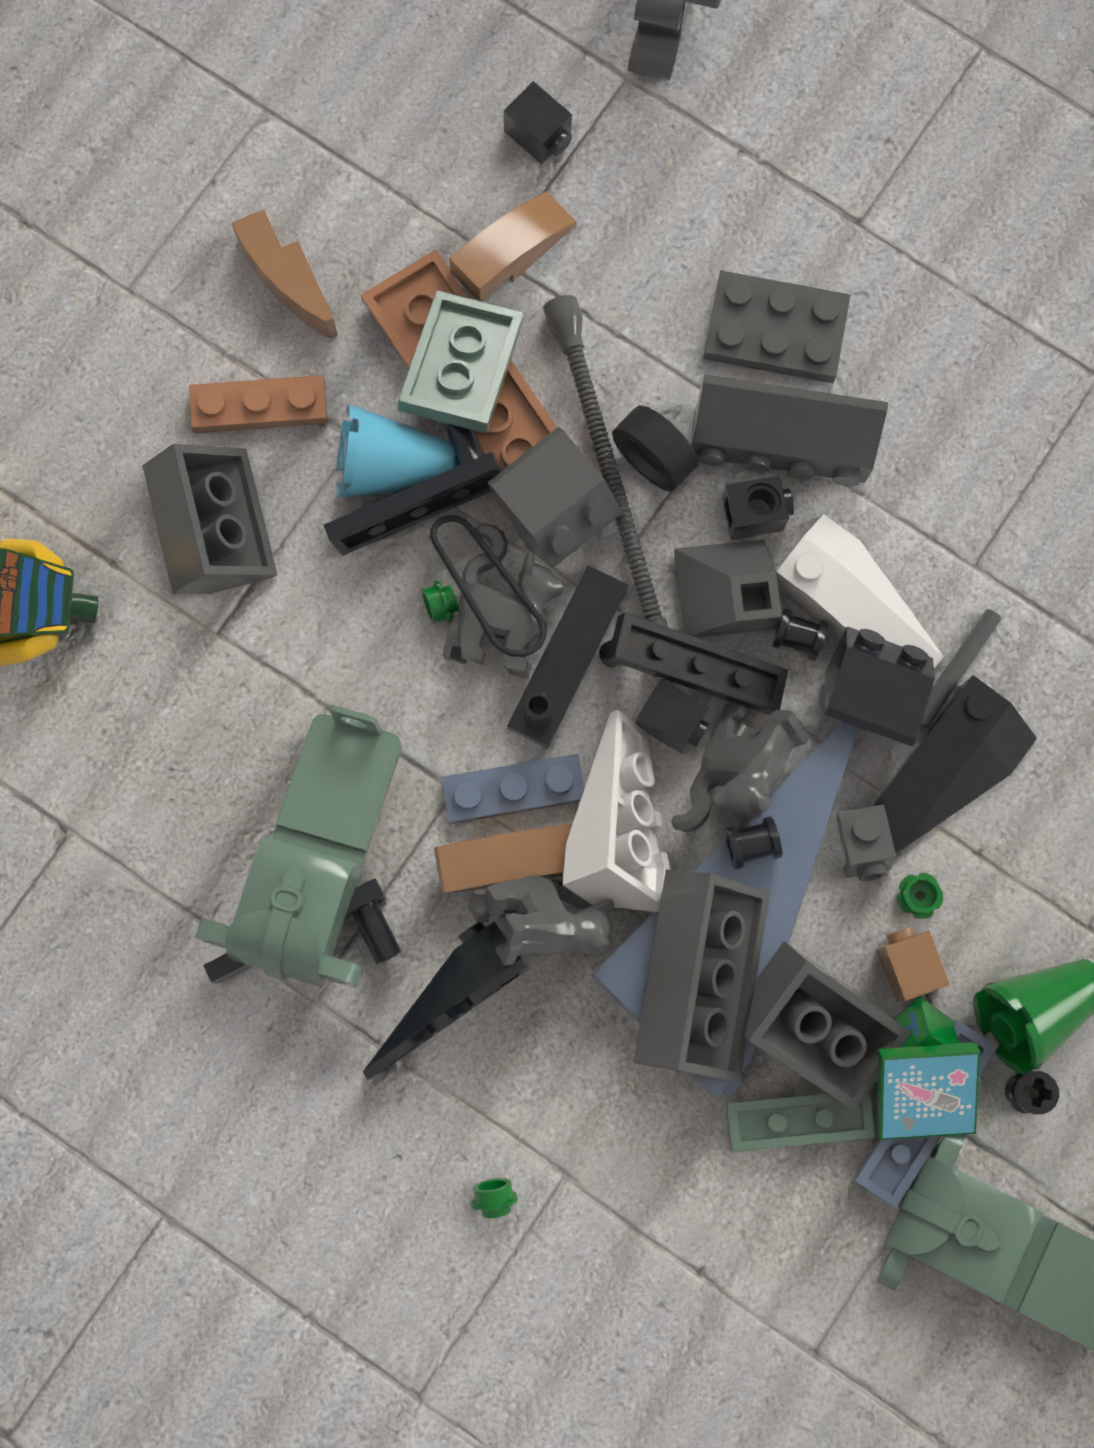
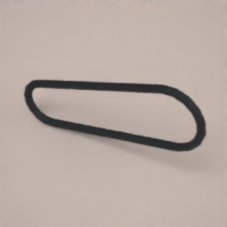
[430,515,547,657]

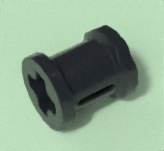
[771,608,828,661]
[724,816,783,870]
[1005,1071,1059,1114]

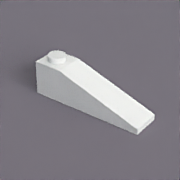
[776,514,944,669]
[563,710,670,912]

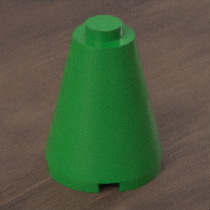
[973,959,1094,1074]

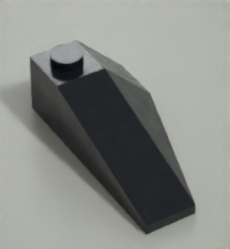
[872,675,1037,854]
[363,922,527,1080]

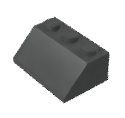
[142,444,278,594]
[745,941,911,1111]

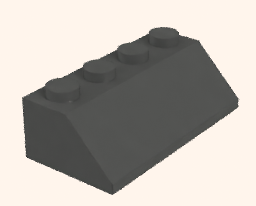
[691,374,888,486]
[633,870,770,1083]

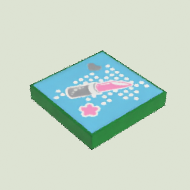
[876,1042,980,1140]

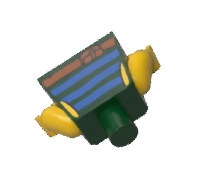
[0,538,98,667]

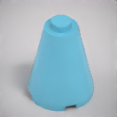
[336,405,460,498]

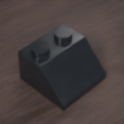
[824,626,935,747]

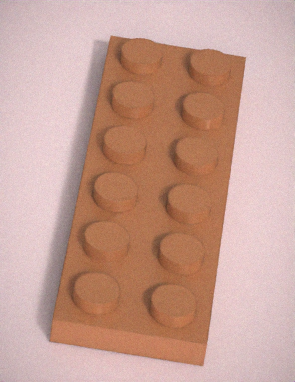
[361,249,557,517]

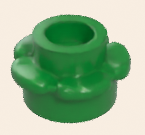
[421,580,458,624]
[897,873,943,919]
[471,1178,518,1218]

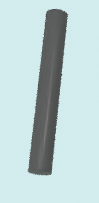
[921,609,1002,729]

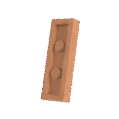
[189,375,328,433]

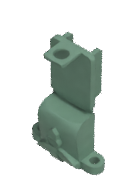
[195,705,402,988]
[877,1134,1094,1351]

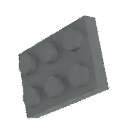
[703,270,851,383]

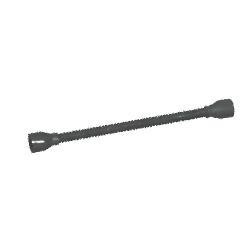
[543,295,669,678]

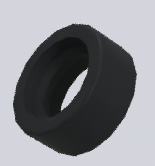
[612,405,698,492]

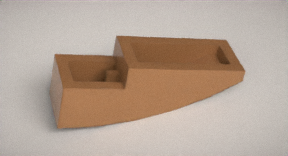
[449,192,577,302]
[231,209,338,338]
[434,824,572,894]

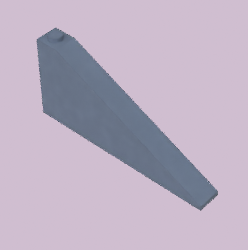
[591,722,859,1098]

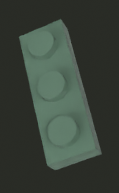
[725,1090,876,1152]

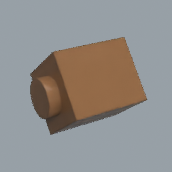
[877,926,950,1002]

